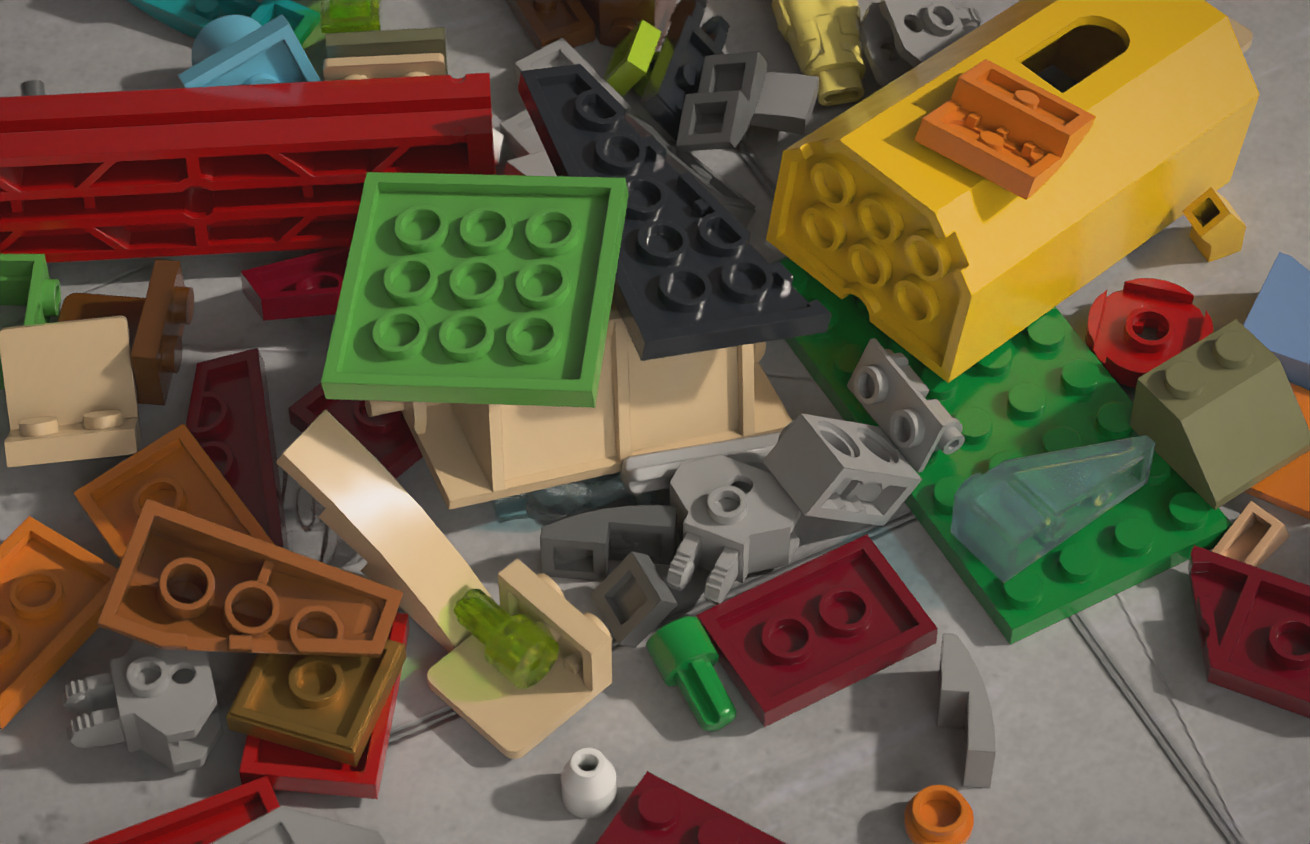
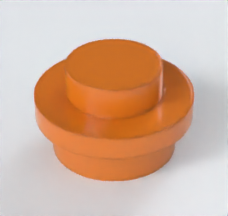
[904,785,974,844]

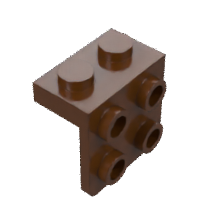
[58,259,194,406]

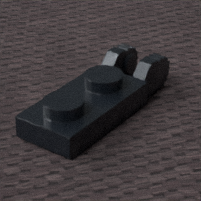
[640,0,730,142]

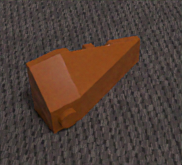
[97,498,404,657]

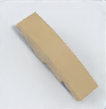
[276,409,500,653]

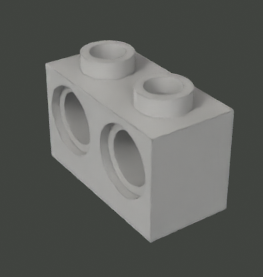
[763,413,922,526]

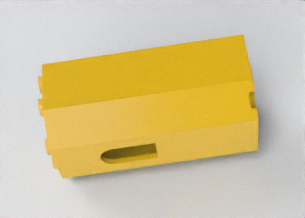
[766,0,1260,383]

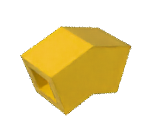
[1182,187,1246,263]

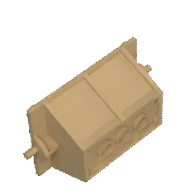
[365,298,792,510]

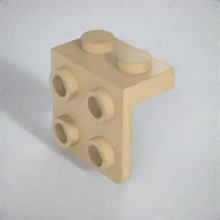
[427,558,612,759]

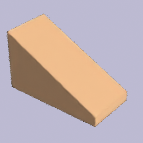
[1212,501,1290,567]

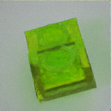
[321,0,382,34]

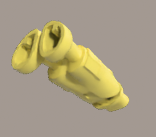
[771,0,866,106]

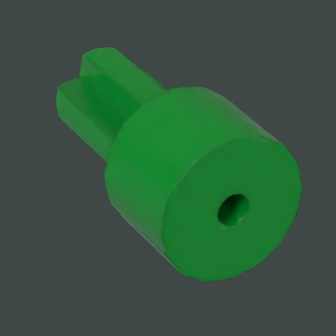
[646,616,737,732]

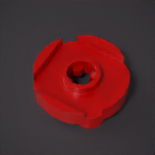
[1085,278,1213,388]

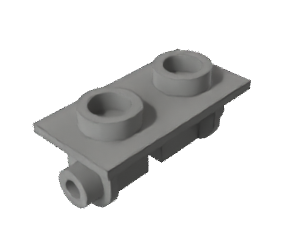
[847,338,965,473]

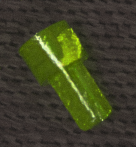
[453,588,559,689]

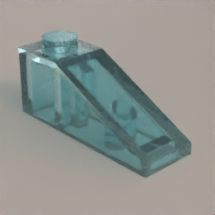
[951,435,1156,583]

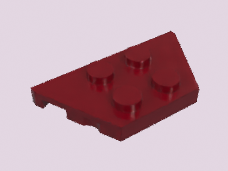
[1188,545,1310,718]

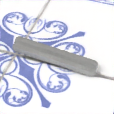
[620,431,781,495]

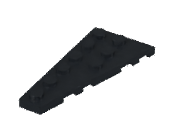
[518,64,832,361]

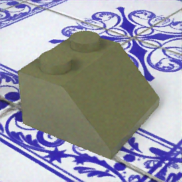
[1130,319,1310,510]

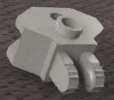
[859,0,982,87]
[666,455,801,605]
[61,640,223,772]

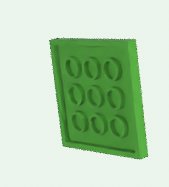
[321,172,629,408]

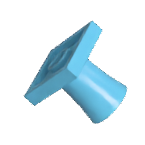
[178,14,321,88]

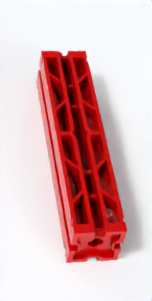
[0,73,496,263]

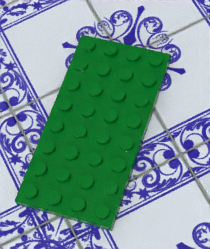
[770,256,1232,645]

